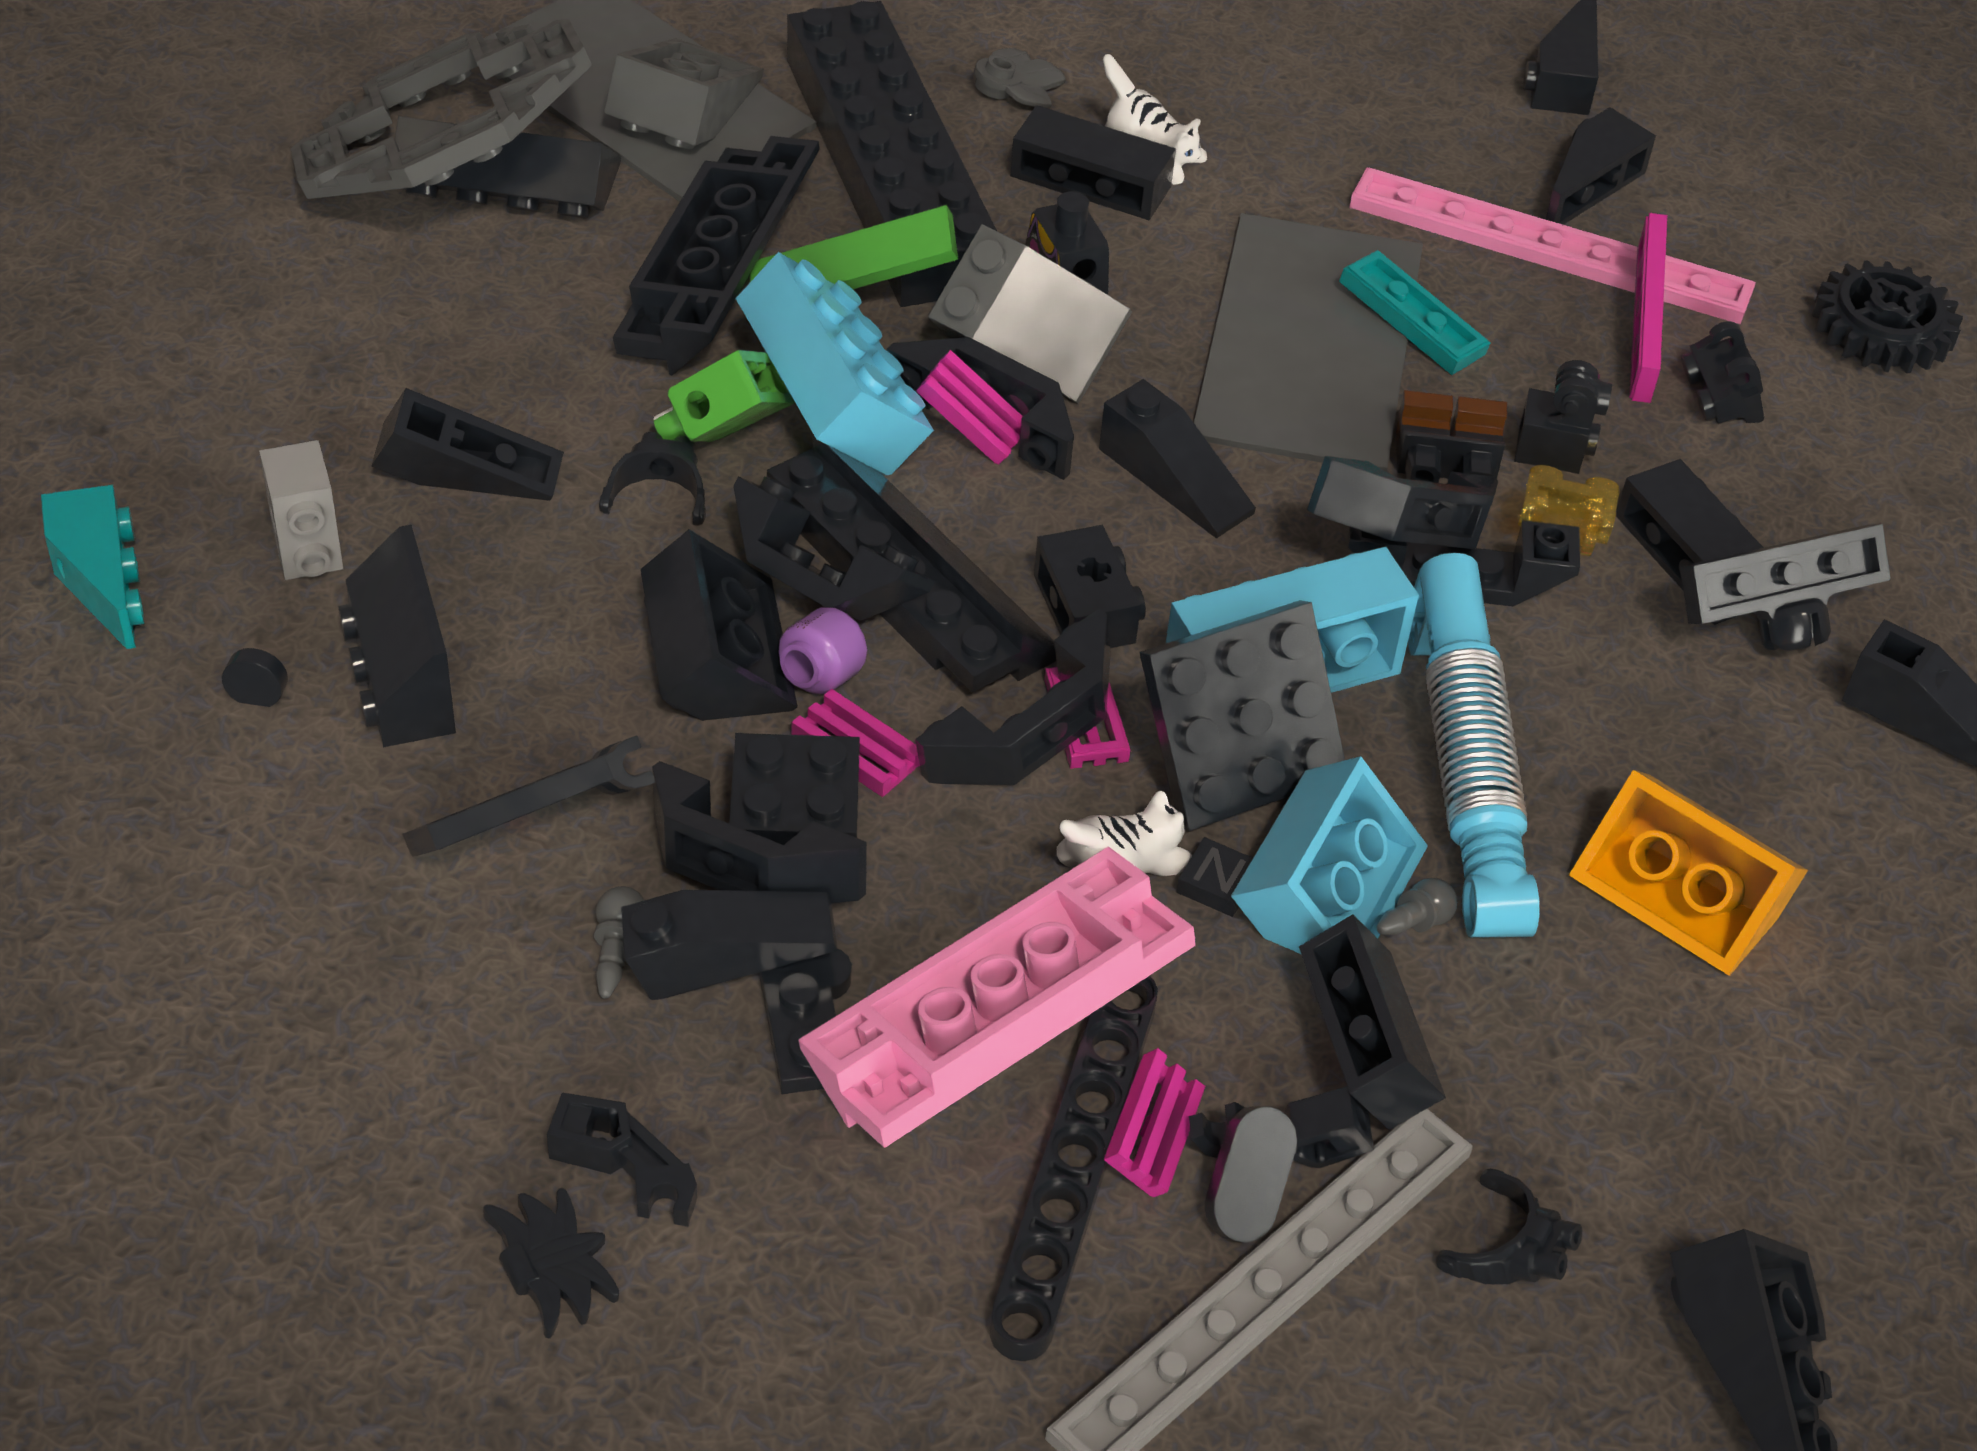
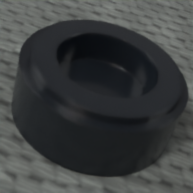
[222,648,288,707]

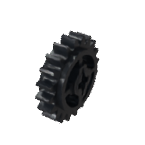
[1812,260,1963,373]

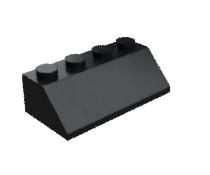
[395,116,621,218]

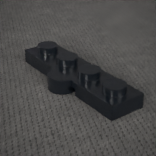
[759,949,852,1095]

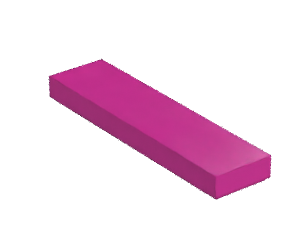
[1629,213,1667,403]

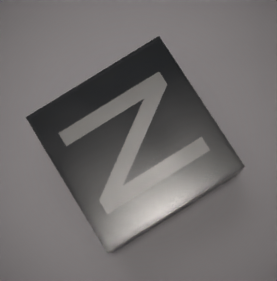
[1176,837,1253,917]

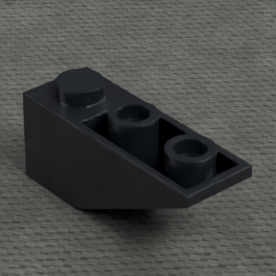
[1842,619,1977,767]

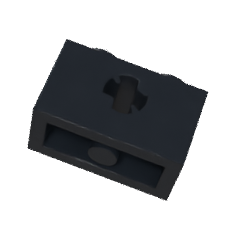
[1034,525,1146,648]

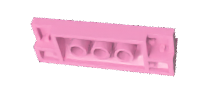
[798,846,1196,1148]

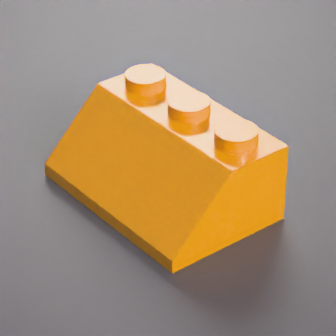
[1569,770,1808,975]

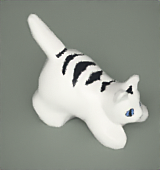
[1103,54,1207,184]
[1057,791,1192,876]

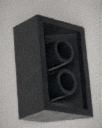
[338,525,456,747]
[640,529,798,721]

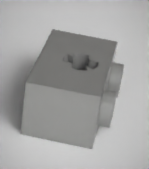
[259,440,343,580]

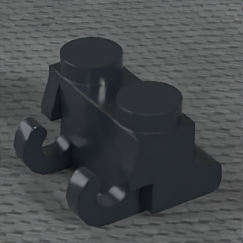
[1681,321,1764,424]

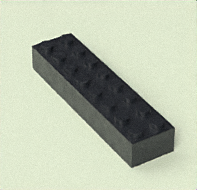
[787,1,998,308]

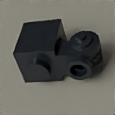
[1514,360,1612,474]

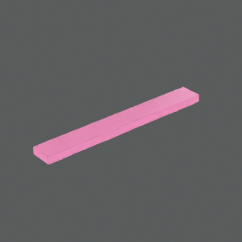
[1349,167,1756,324]

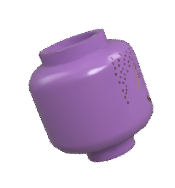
[778,607,867,694]

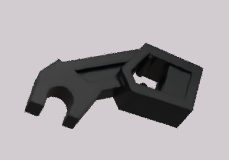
[1189,1086,1374,1168]
[547,1092,697,1227]

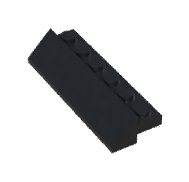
[613,136,820,376]
[767,434,1056,693]

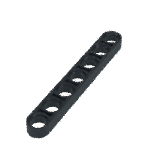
[990,976,1158,1361]

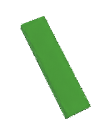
[750,205,958,289]

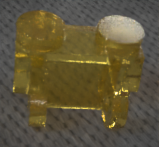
[1518,465,1619,556]

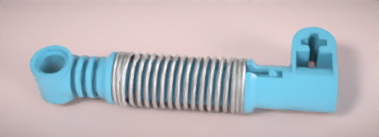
[1408,553,1539,937]

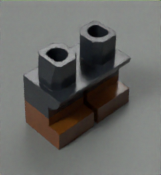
[1396,390,1507,483]

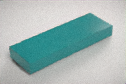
[1339,250,1491,375]

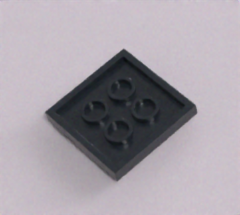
[1139,600,1345,831]

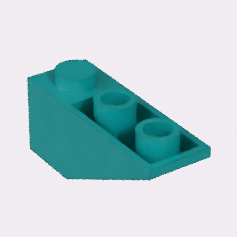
[41,485,144,649]

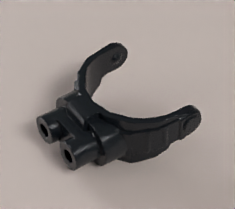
[599,432,706,525]
[1436,1169,1582,1285]

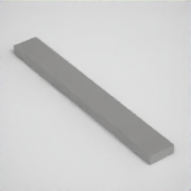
[1045,1109,1473,1451]

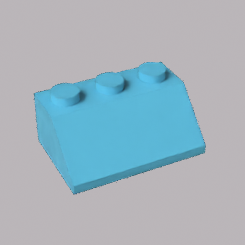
[1231,756,1428,954]

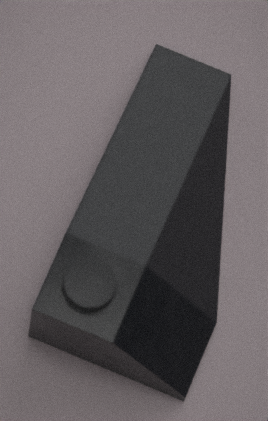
[1670,1229,1838,1451]

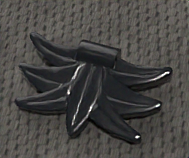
[483,1188,619,1339]

